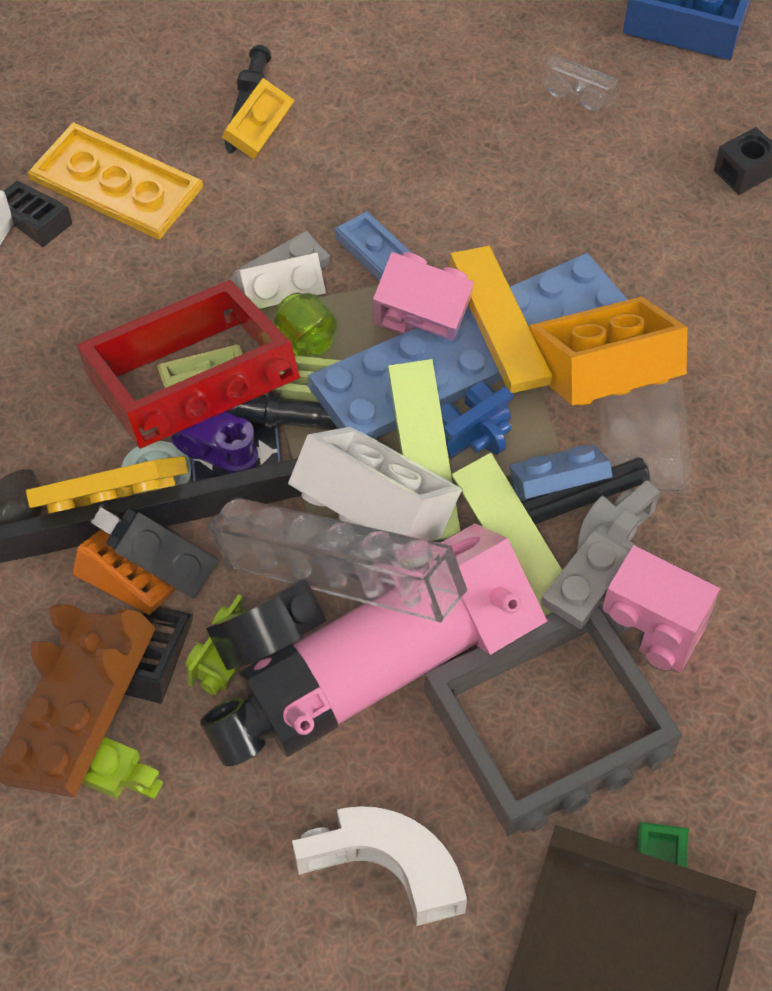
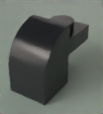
[206,578,327,671]

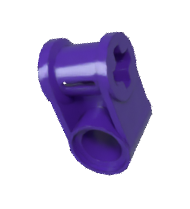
[170,412,259,473]

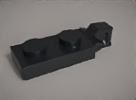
[91,504,218,599]

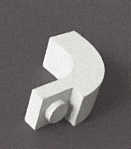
[292,806,467,926]

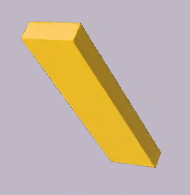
[449,245,552,393]

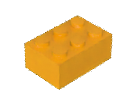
[529,296,688,406]

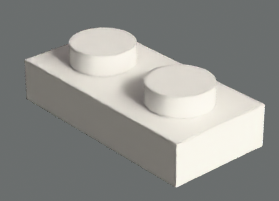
[235,253,326,309]

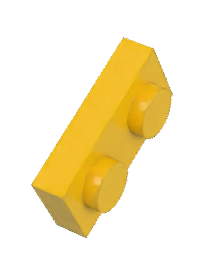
[222,78,295,159]

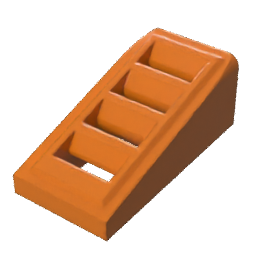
[73,529,175,615]

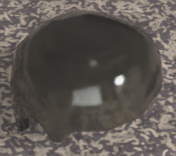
[0,468,43,525]

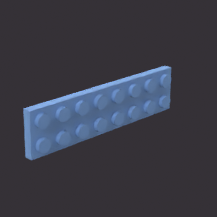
[307,253,627,439]

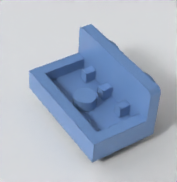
[509,444,612,501]

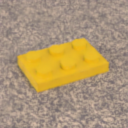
[26,456,189,514]

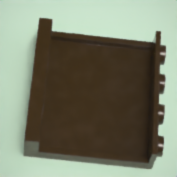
[505,825,757,991]

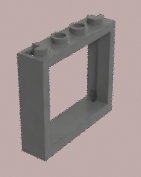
[424,607,682,836]

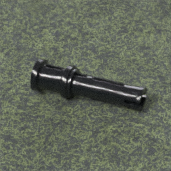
[229,390,338,430]

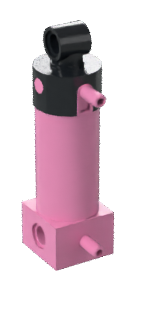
[200,523,547,767]

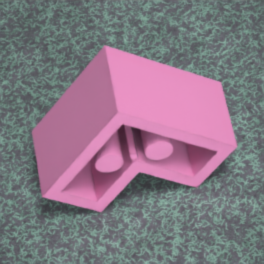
[373,252,474,341]
[602,545,720,673]

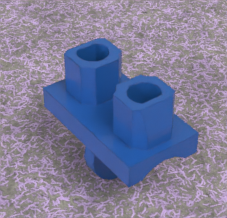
[440,381,513,460]

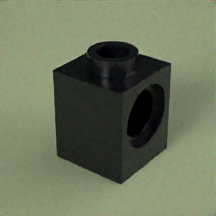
[714,127,772,195]

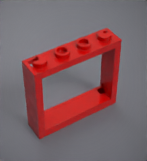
[76,279,300,449]

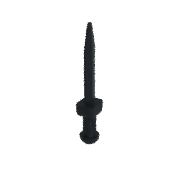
[225,45,271,154]

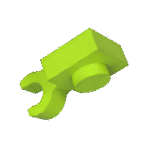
[82,737,163,800]

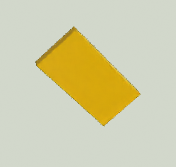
[27,122,203,240]

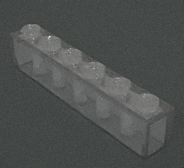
[207,497,468,623]

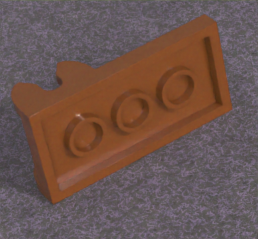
[0,604,156,797]

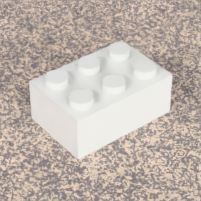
[288,427,462,551]

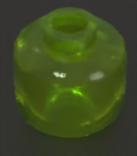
[274,292,337,356]

